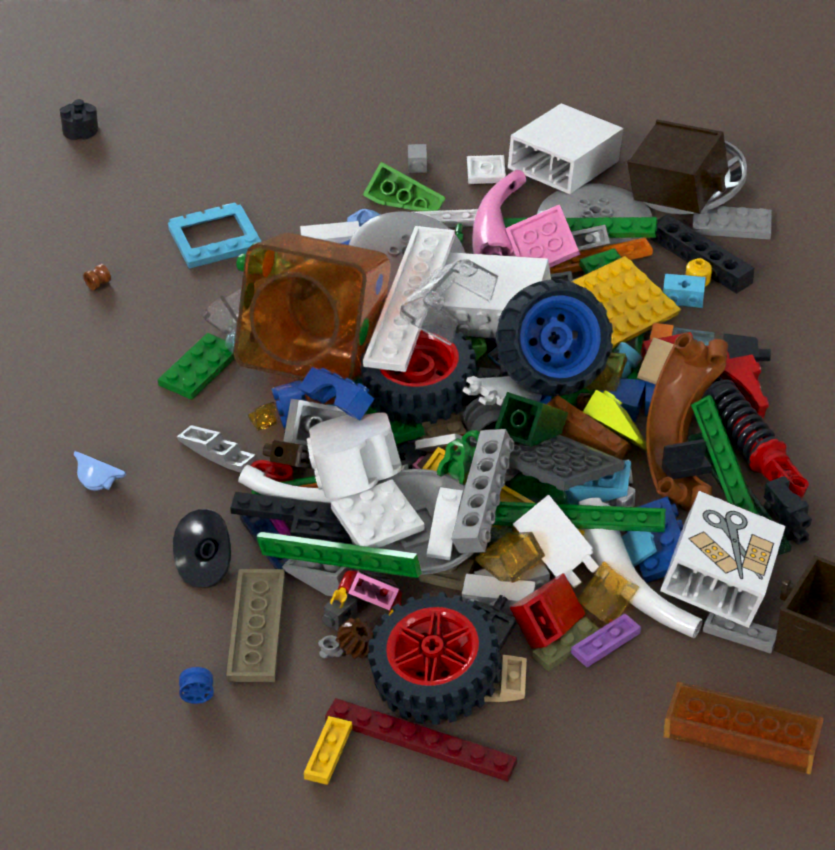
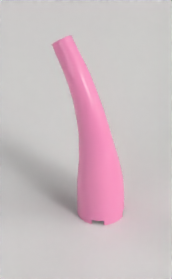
[472,169,526,257]

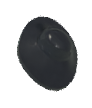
[173,509,231,588]

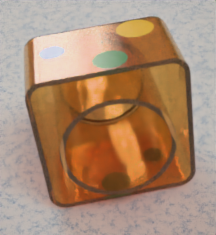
[234,232,391,382]

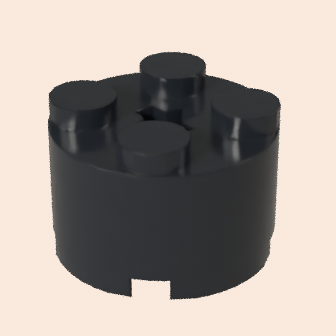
[60,99,98,140]

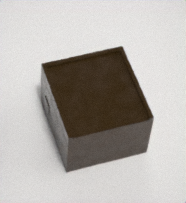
[627,119,729,214]
[774,555,835,676]

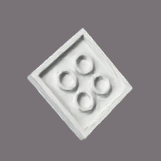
[331,479,424,548]

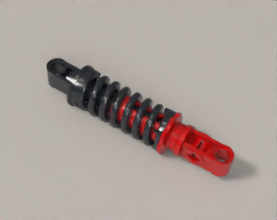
[701,375,809,500]

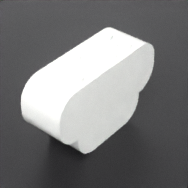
[307,413,402,498]

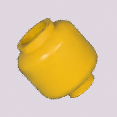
[685,258,712,286]

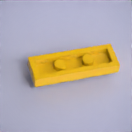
[304,716,352,785]

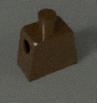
[263,440,313,469]

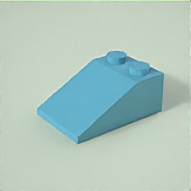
[566,460,631,505]

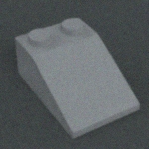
[283,399,347,446]
[282,559,359,596]

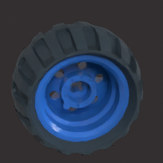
[496,279,613,396]

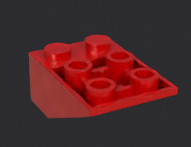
[509,573,585,649]

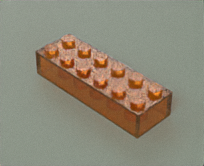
[663,681,824,774]

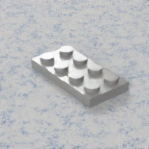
[693,206,772,239]

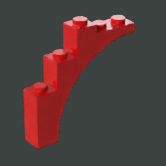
[641,332,769,418]

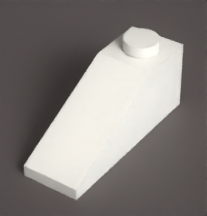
[427,487,463,560]

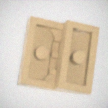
[637,338,674,384]
[484,655,527,702]

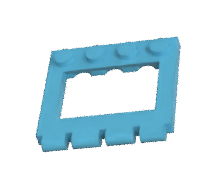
[168,202,263,269]

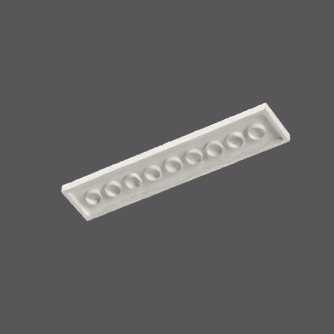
[363,226,455,372]

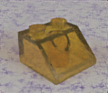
[475,532,545,583]
[578,561,639,623]

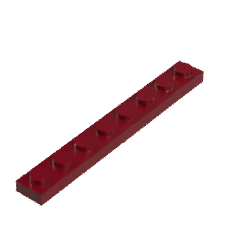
[325,698,517,782]

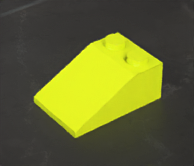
[583,390,647,451]

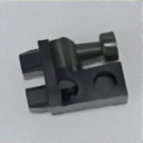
[763,476,812,545]

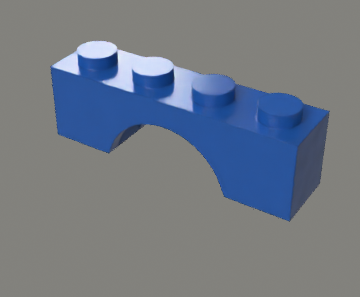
[298,367,374,421]

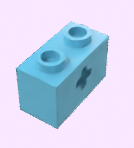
[663,274,705,308]

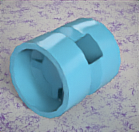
[605,342,642,379]

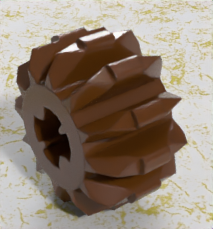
[335,618,374,659]

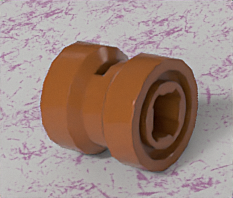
[83,264,111,290]

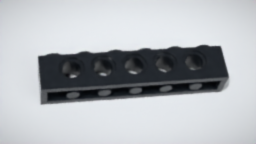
[650,214,755,294]

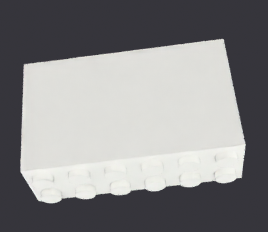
[425,252,551,338]

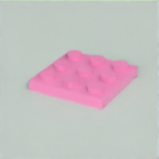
[505,204,580,268]

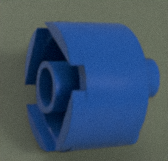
[271,380,307,429]

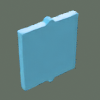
[622,531,657,567]

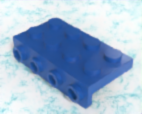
[627,496,683,583]

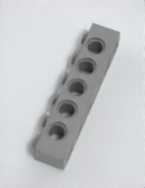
[451,429,514,553]

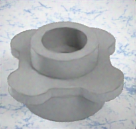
[318,635,343,658]

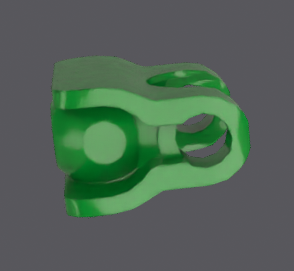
[437,430,480,486]

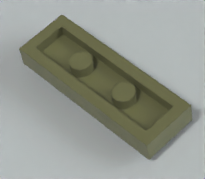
[532,617,600,672]

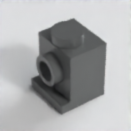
[321,594,358,631]

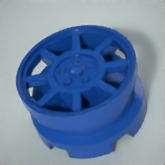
[179,667,214,704]

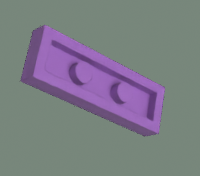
[571,614,641,667]

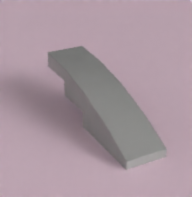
[177,425,257,473]

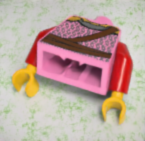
[330,569,402,616]

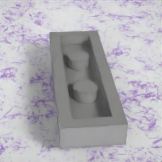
[703,612,777,653]

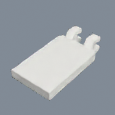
[463,376,542,406]
[513,495,600,588]

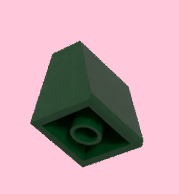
[494,392,568,447]

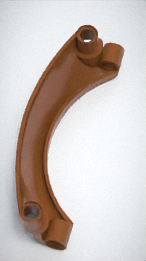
[646,333,728,511]

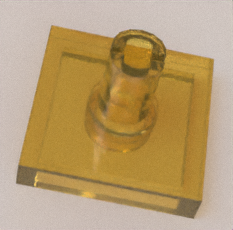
[583,353,627,391]

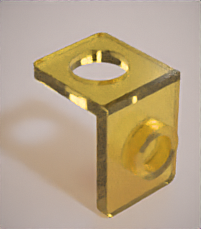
[248,402,277,431]

